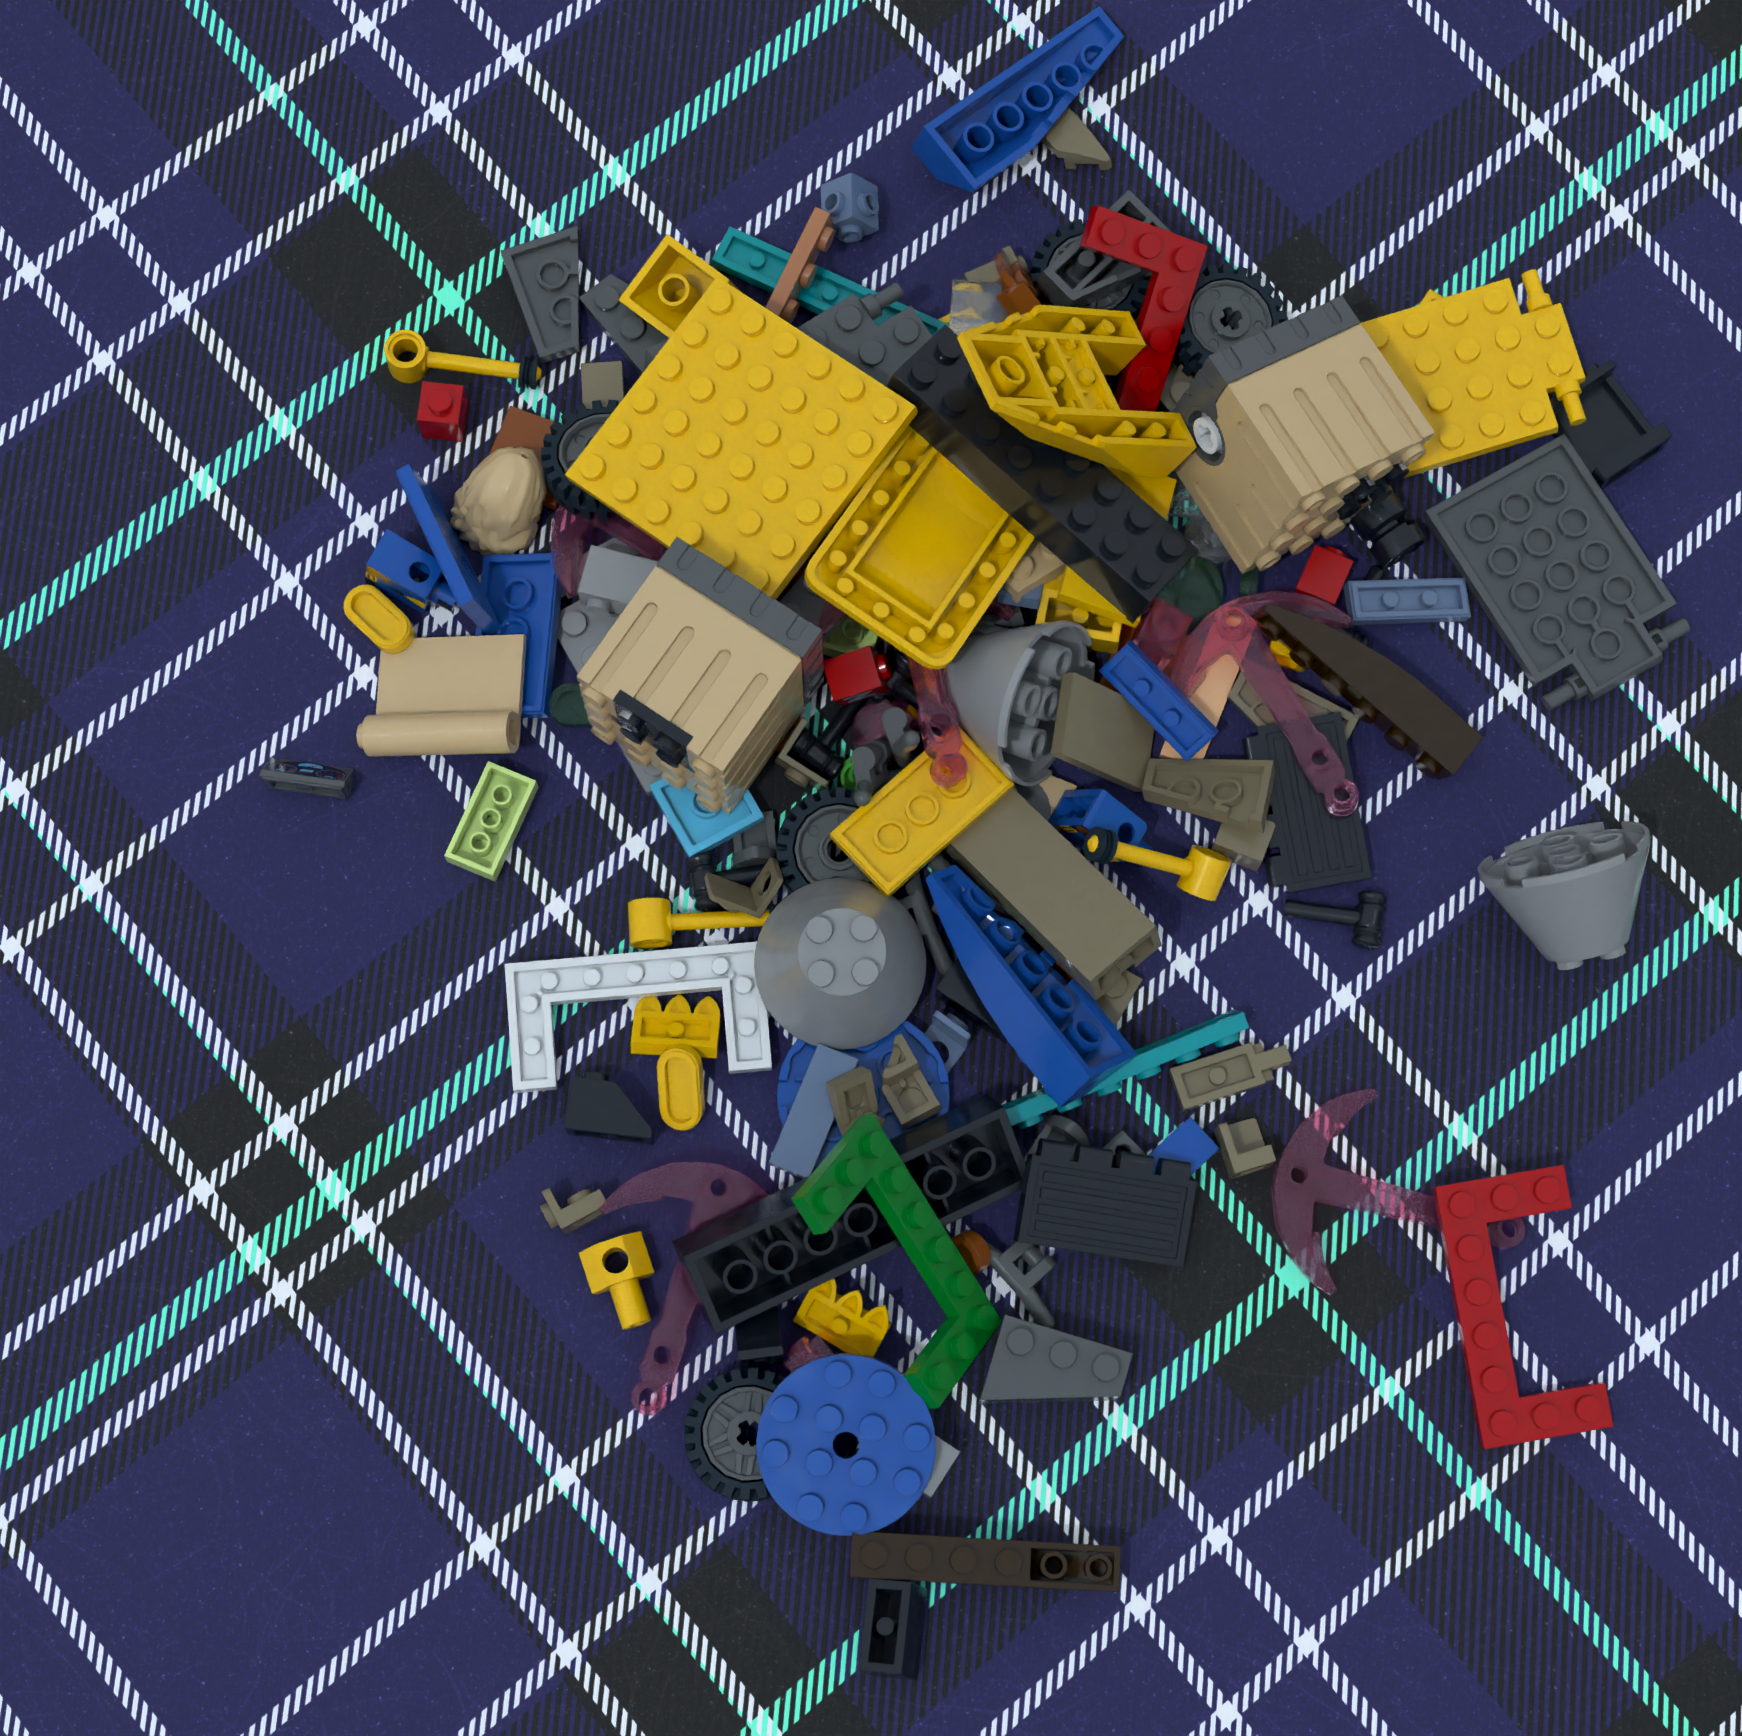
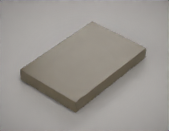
[1051,672,1154,792]

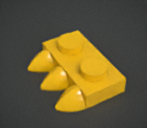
[631,994,720,1058]
[793,1278,892,1358]

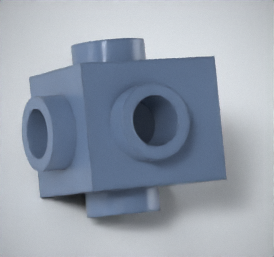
[821,172,879,243]

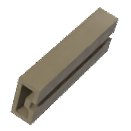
[944,788,1162,1001]

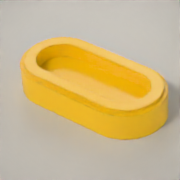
[343,585,415,654]
[657,1044,705,1131]

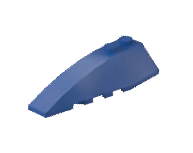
[911,6,1124,193]
[926,865,1137,1108]

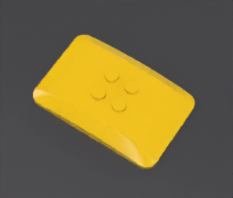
[805,425,1035,670]

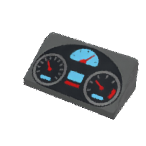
[260,758,354,799]

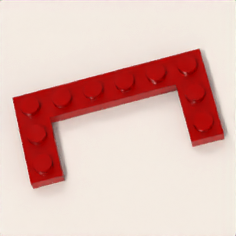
[1080,205,1208,412]
[1432,1165,1614,1449]

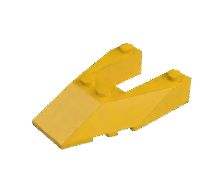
[957,305,1197,477]

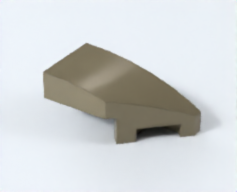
[1041,107,1112,170]
[882,1033,941,1131]
[826,1066,885,1137]

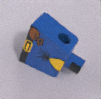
[365,529,457,612]
[1048,789,1153,868]

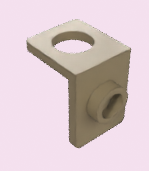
[774,717,829,790]
[704,857,783,919]

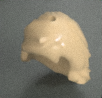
[450,446,547,556]

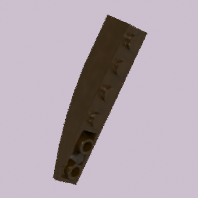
[1251,603,1483,780]
[848,1532,1121,1592]

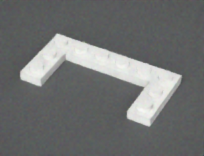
[505,942,772,1093]

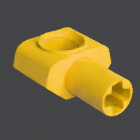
[579,1231,655,1330]

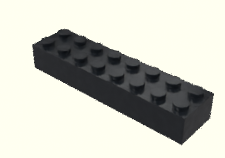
[886,325,1199,624]
[672,1094,1026,1334]

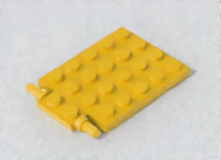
[1359,269,1587,479]

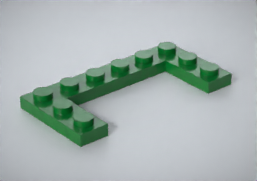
[791,1114,1002,1409]

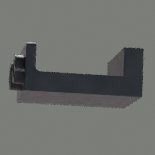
[1548,360,1672,490]

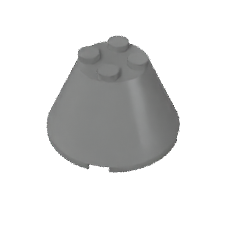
[935,620,1095,786]
[1478,821,1651,970]
[754,878,926,1050]

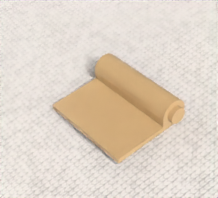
[356,634,527,757]

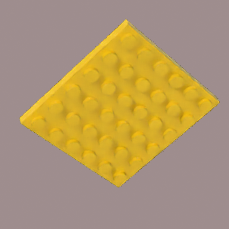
[565,277,918,600]

